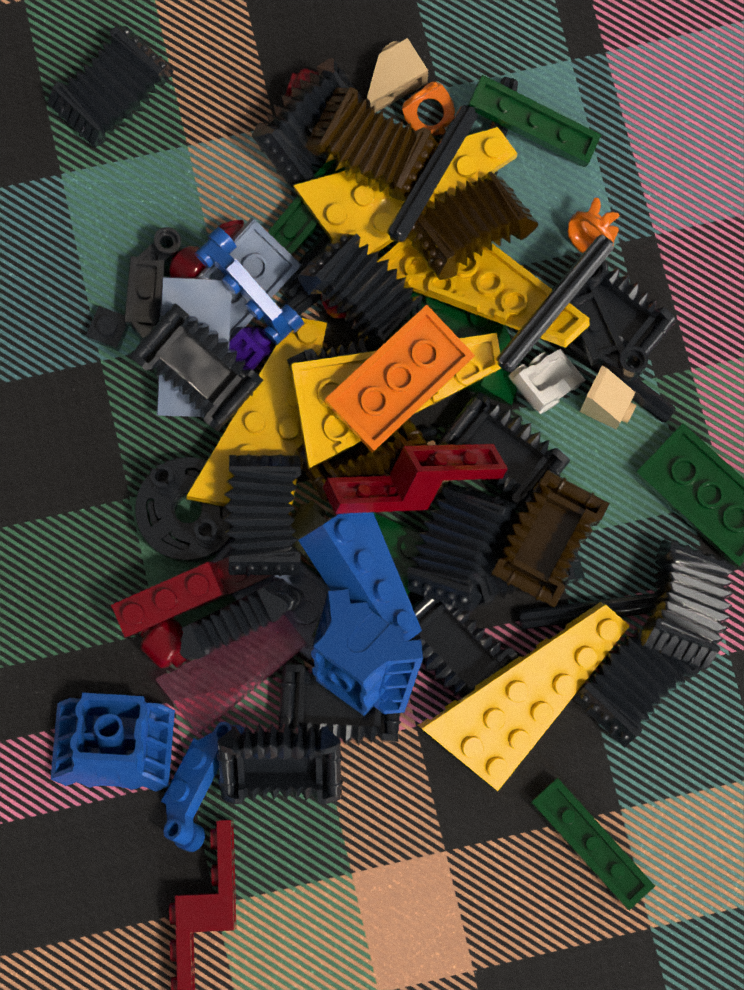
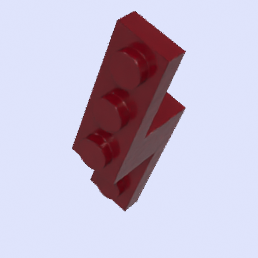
[323,444,508,514]
[111,557,275,638]
[169,820,237,990]

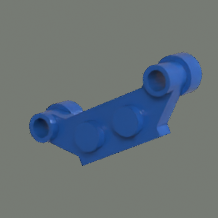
[195,227,304,345]
[161,722,245,852]

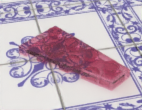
[155,616,308,734]

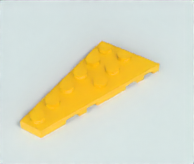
[294,127,517,255]
[377,237,590,348]
[187,318,327,515]
[290,333,501,469]
[418,602,629,791]

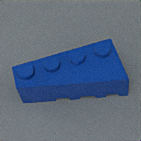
[298,512,422,641]

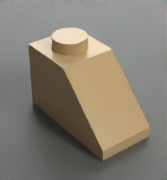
[367,38,428,113]
[580,366,636,430]

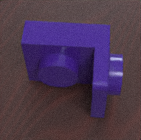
[229,326,275,370]

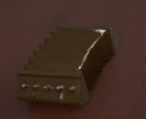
[305,87,437,201]
[407,171,538,280]
[295,418,428,502]
[492,470,610,608]

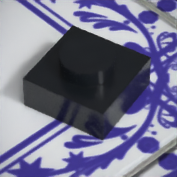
[86,306,129,351]

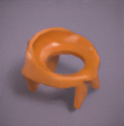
[402,82,455,136]
[567,197,620,253]

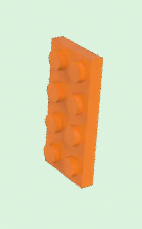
[324,305,475,453]

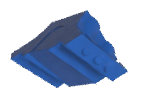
[311,589,423,716]
[50,693,175,792]

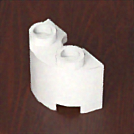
[508,349,585,414]

